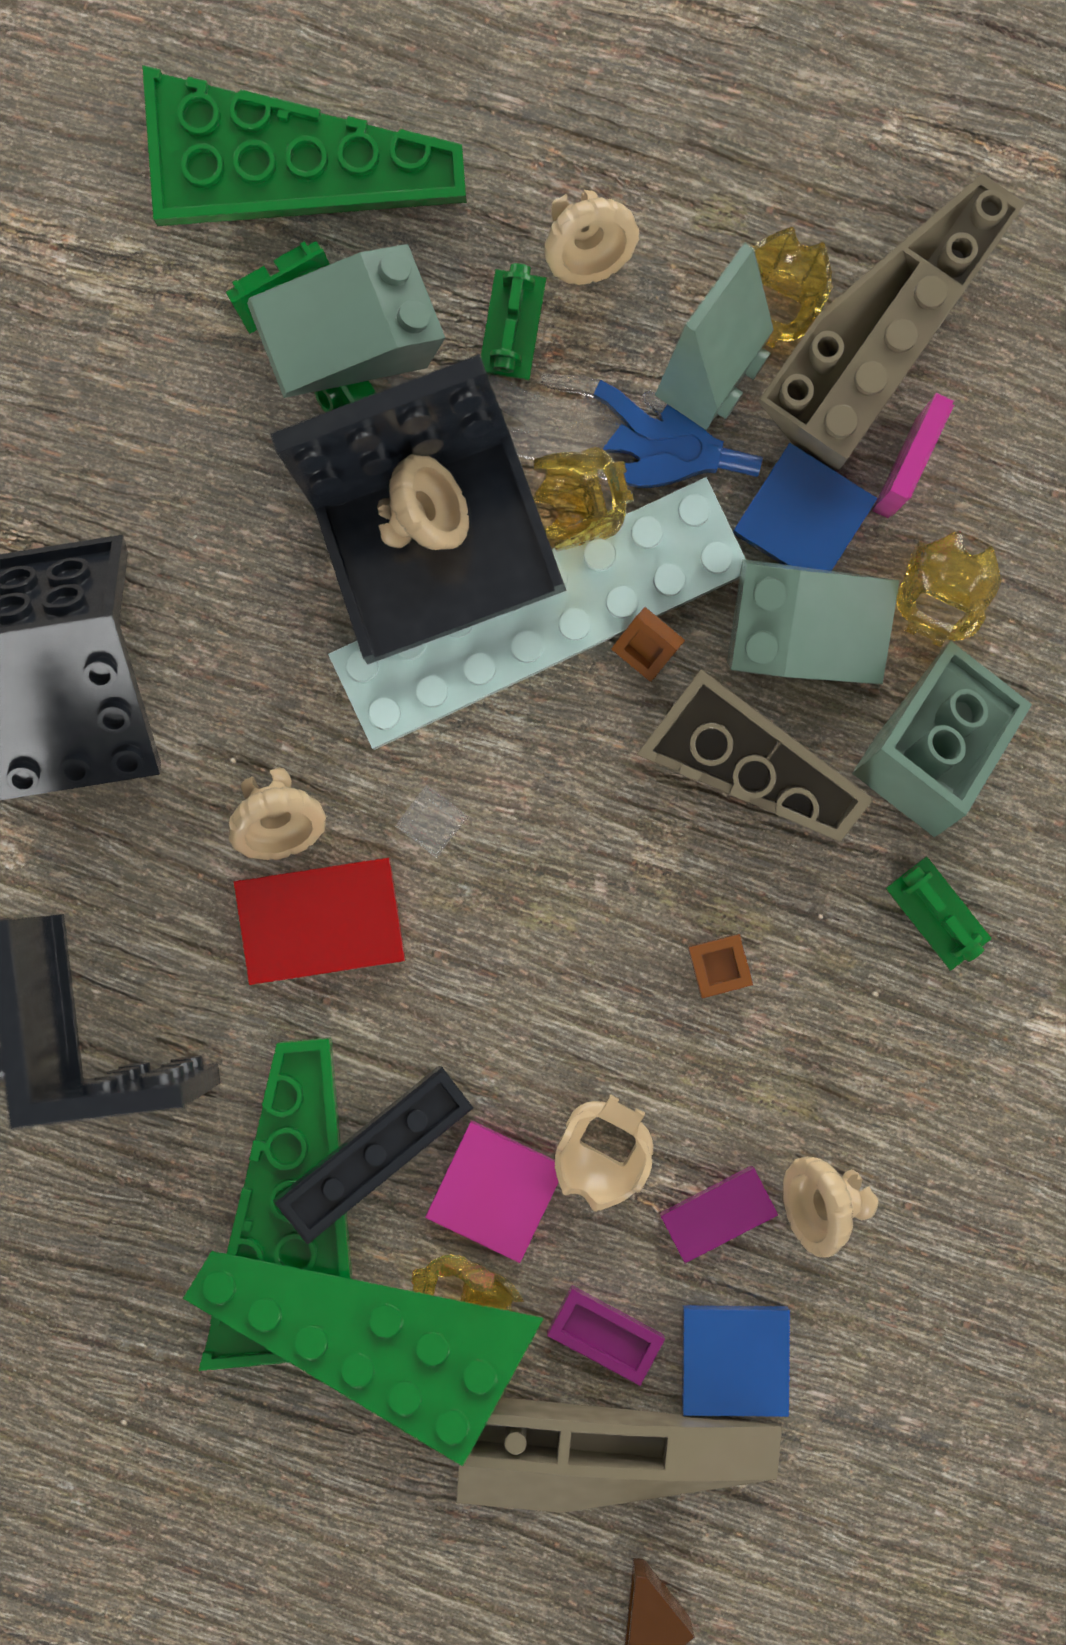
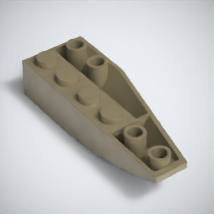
[758,173,1026,473]
[456,1397,782,1513]

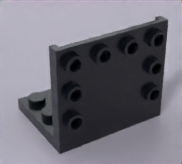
[270,354,567,665]
[0,534,161,800]
[0,914,220,1129]

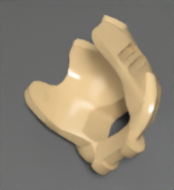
[555,1094,653,1212]

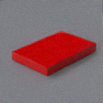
[233,857,406,985]

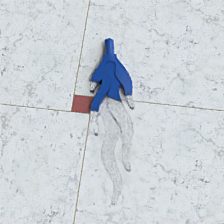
[384,374,763,488]

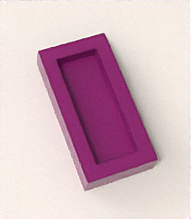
[660,1165,778,1263]
[547,1285,665,1386]

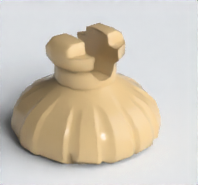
[545,190,639,285]
[377,454,469,550]
[228,768,326,860]
[783,1156,878,1258]

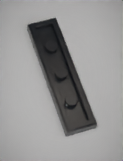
[273,1066,474,1245]

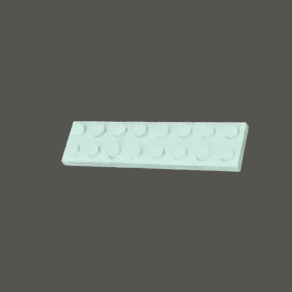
[328,477,746,750]

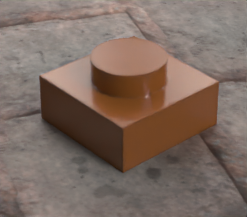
[611,607,685,682]
[687,933,753,999]

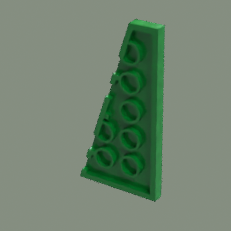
[142,65,467,226]
[199,1037,353,1371]
[183,1251,544,1466]

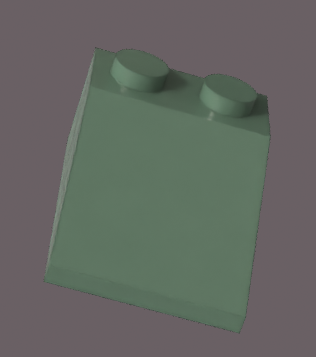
[655,243,773,430]
[247,244,445,398]
[727,559,900,684]
[852,641,1032,837]

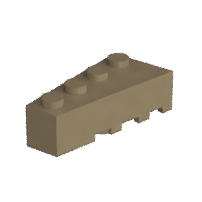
[636,669,874,842]

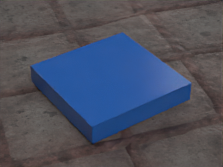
[733,442,878,571]
[682,1305,790,1417]

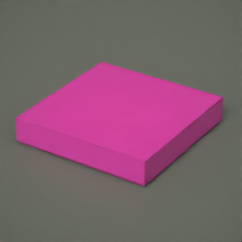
[872,393,954,518]
[425,1120,559,1263]

